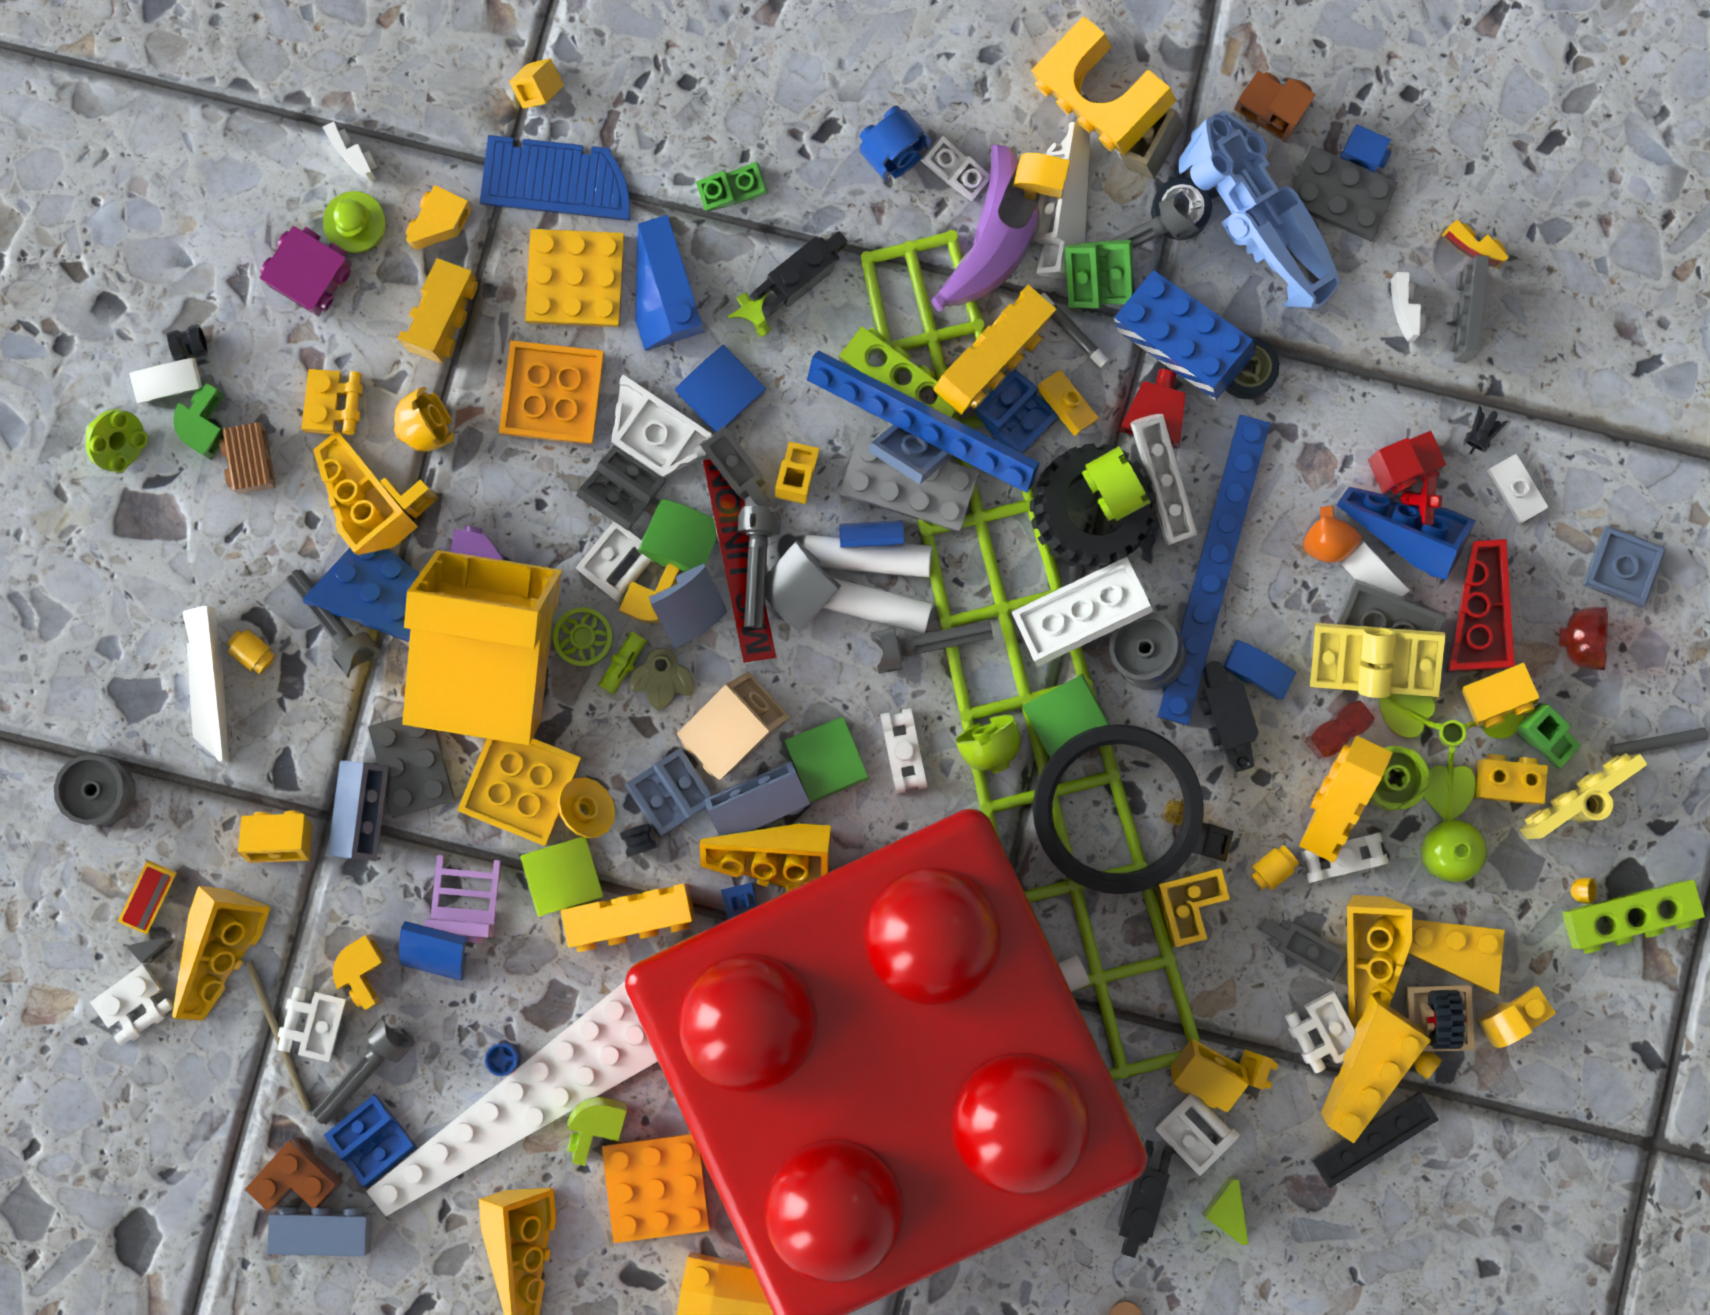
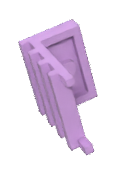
[424,855,501,943]

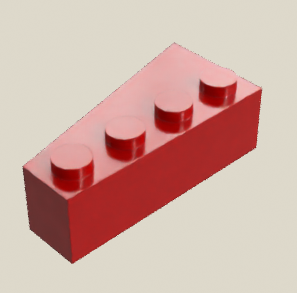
[1446,539,1515,673]

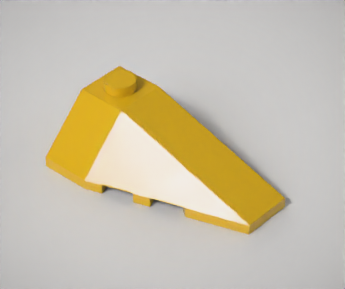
[313,430,418,555]
[699,823,831,893]
[172,886,271,1021]
[1347,895,1413,1029]
[479,1187,556,1315]
[677,1252,774,1315]

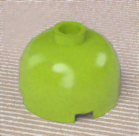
[956,715,1021,774]
[1420,819,1488,883]

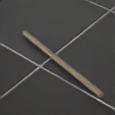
[245,960,312,1111]

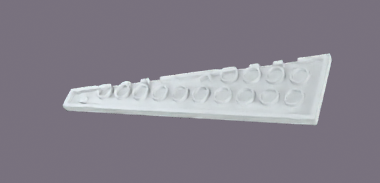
[366,947,668,1216]

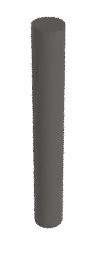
[1610,727,1708,757]

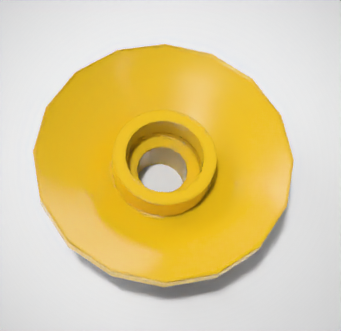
[558,777,615,838]

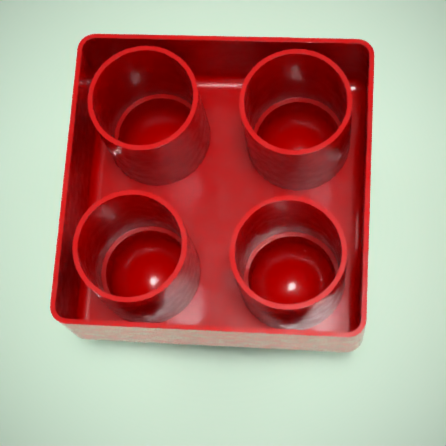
[625,809,1148,1315]

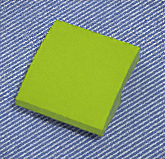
[520,837,603,917]

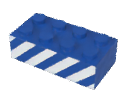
[1114,270,1255,401]

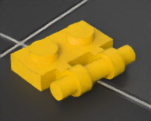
[301,369,364,435]

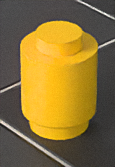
[227,629,276,675]
[1251,845,1299,891]

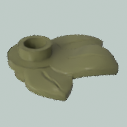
[630,648,693,711]

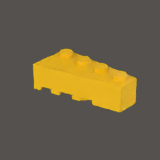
[933,284,1056,415]
[1299,735,1393,863]
[561,883,696,953]
[1321,993,1431,1143]

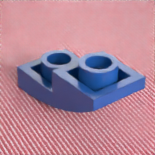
[1223,640,1297,700]

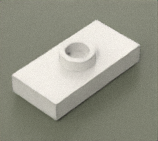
[1487,453,1549,524]

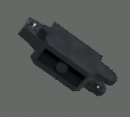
[749,231,847,317]
[1199,660,1259,772]
[1118,1140,1173,1258]

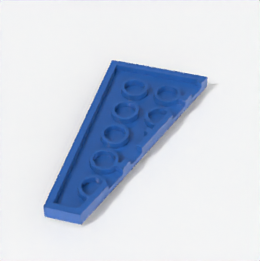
[302,548,420,642]

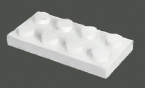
[1012,557,1154,667]

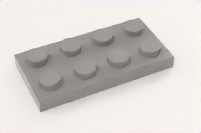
[839,433,979,533]

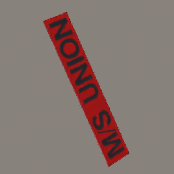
[702,459,776,663]

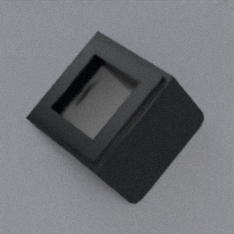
[1192,823,1234,862]

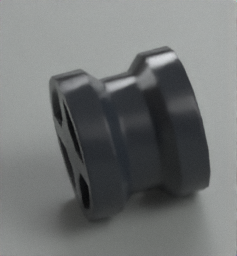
[619,823,657,857]

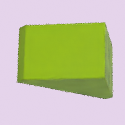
[1201,1176,1249,1246]

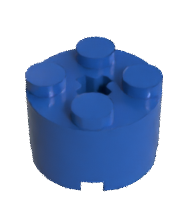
[859,105,932,181]

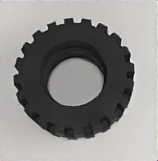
[1030,443,1157,569]

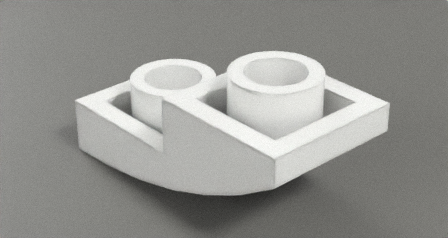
[323,121,377,182]
[921,136,990,201]
[1391,272,1425,342]
[130,358,202,404]
[1339,541,1410,597]

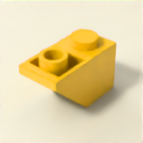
[405,185,472,250]

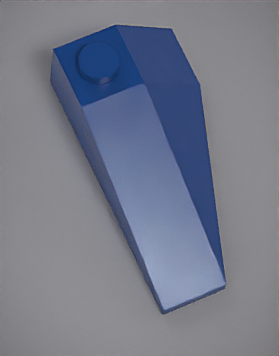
[635,215,705,351]
[1337,487,1476,580]

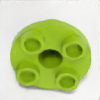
[323,191,386,254]
[86,409,148,473]

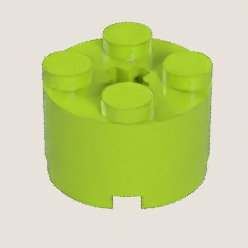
[1082,446,1151,522]
[1369,746,1429,811]

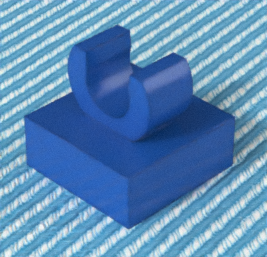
[721,882,758,920]

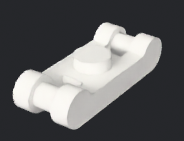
[880,708,928,795]
[1301,832,1389,883]

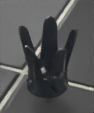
[1464,405,1509,454]

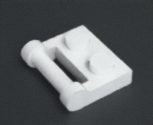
[576,521,655,604]
[1154,1093,1240,1176]

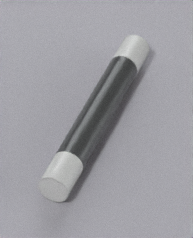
[1041,293,1109,368]

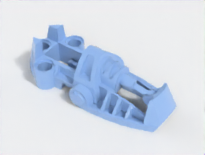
[1179,110,1340,309]

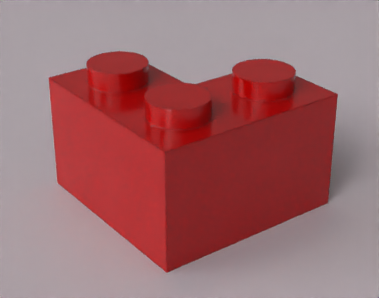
[1368,430,1447,495]

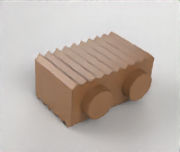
[219,422,276,494]

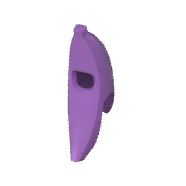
[931,145,1039,311]

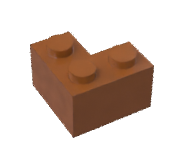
[1234,70,1316,143]
[244,1138,343,1211]

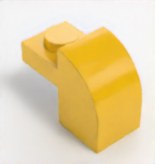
[1012,153,1070,201]
[775,441,819,505]
[619,563,682,624]
[333,934,387,1010]
[1476,986,1556,1048]

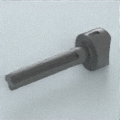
[1109,191,1199,249]
[738,506,781,628]
[286,569,382,678]
[870,620,994,674]
[312,1015,415,1125]

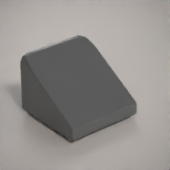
[127,937,174,963]

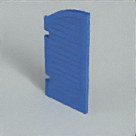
[480,135,630,221]

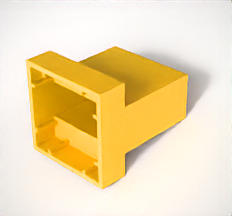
[402,550,562,745]

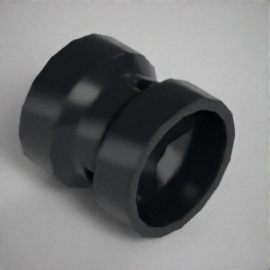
[167,324,208,361]

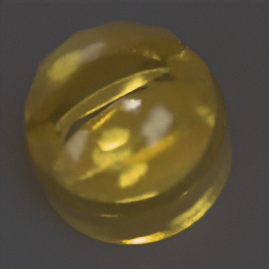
[1164,798,1184,825]

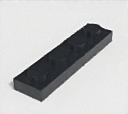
[1310,1092,1439,1188]

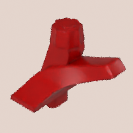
[1400,477,1442,525]

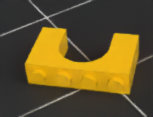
[1031,16,1177,156]

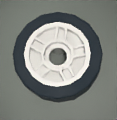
[1151,177,1212,240]

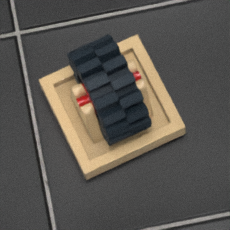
[1405,985,1475,1052]

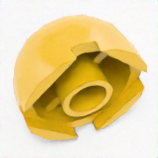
[394,387,454,452]

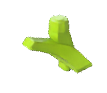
[727,292,771,337]

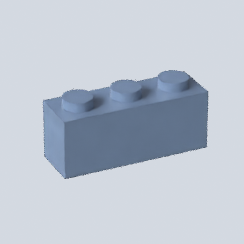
[327,760,389,861]
[704,761,810,836]
[267,1206,372,1256]

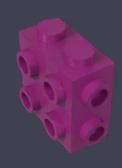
[259,226,352,317]

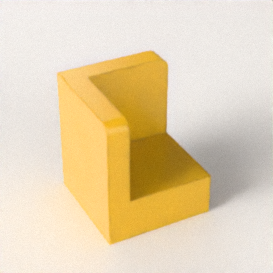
[509,58,564,109]

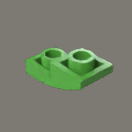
[696,162,768,212]

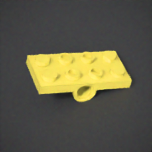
[1310,623,1445,698]
[1519,753,1648,840]

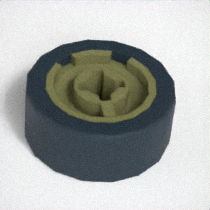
[1226,337,1280,400]

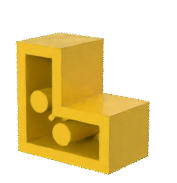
[1156,868,1230,947]

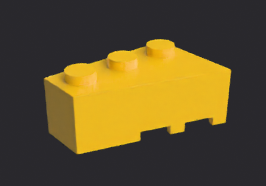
[397,258,478,364]
[1408,919,1505,995]

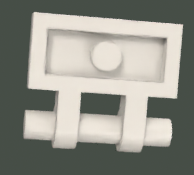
[90,964,174,1046]
[277,987,347,1062]
[1285,991,1356,1073]

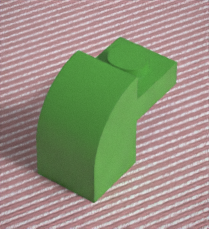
[173,383,225,460]
[1516,703,1581,769]

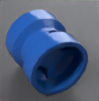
[485,1042,521,1076]

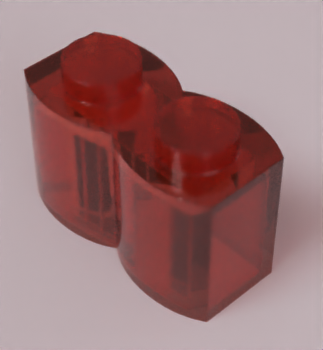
[1305,700,1375,759]

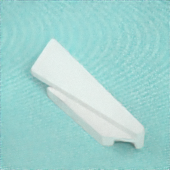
[1033,122,1090,280]
[183,606,229,762]

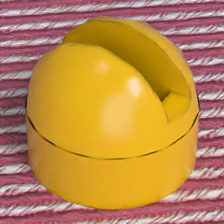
[1570,877,1597,903]
[1414,1051,1442,1079]

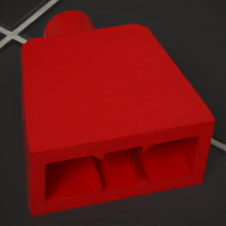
[1119,369,1185,448]

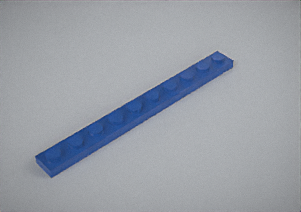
[1157,414,1270,726]

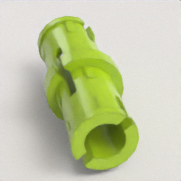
[597,631,648,695]

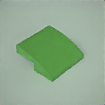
[1065,240,1135,308]
[637,499,718,572]
[1022,674,1110,758]
[785,716,869,803]

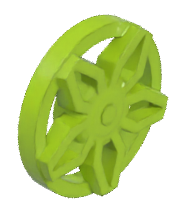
[553,607,613,667]

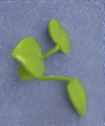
[1379,693,1525,821]

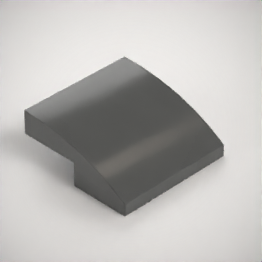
[576,445,667,531]
[765,540,841,633]

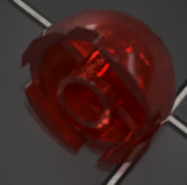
[1559,607,1608,670]

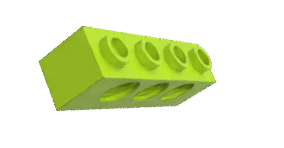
[839,326,958,418]
[1562,880,1705,954]

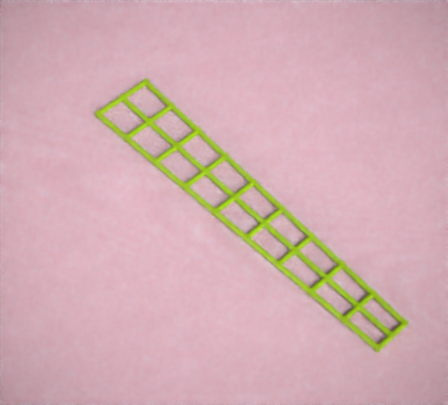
[861,230,1201,1081]

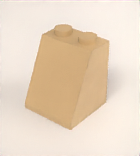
[677,671,791,781]

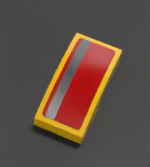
[1442,219,1509,269]
[117,859,177,935]

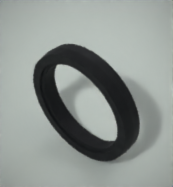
[1033,724,1204,894]

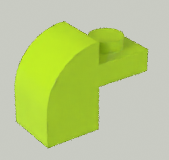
[567,1097,627,1166]

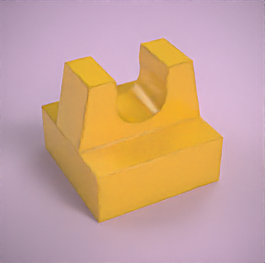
[1240,1049,1278,1090]

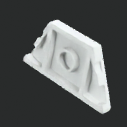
[611,375,712,478]

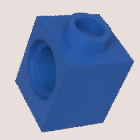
[1340,124,1392,172]

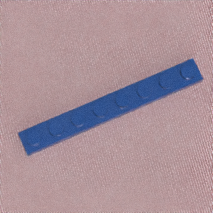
[807,350,1040,493]

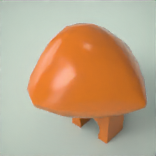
[1302,505,1362,563]

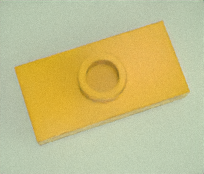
[1037,369,1099,436]

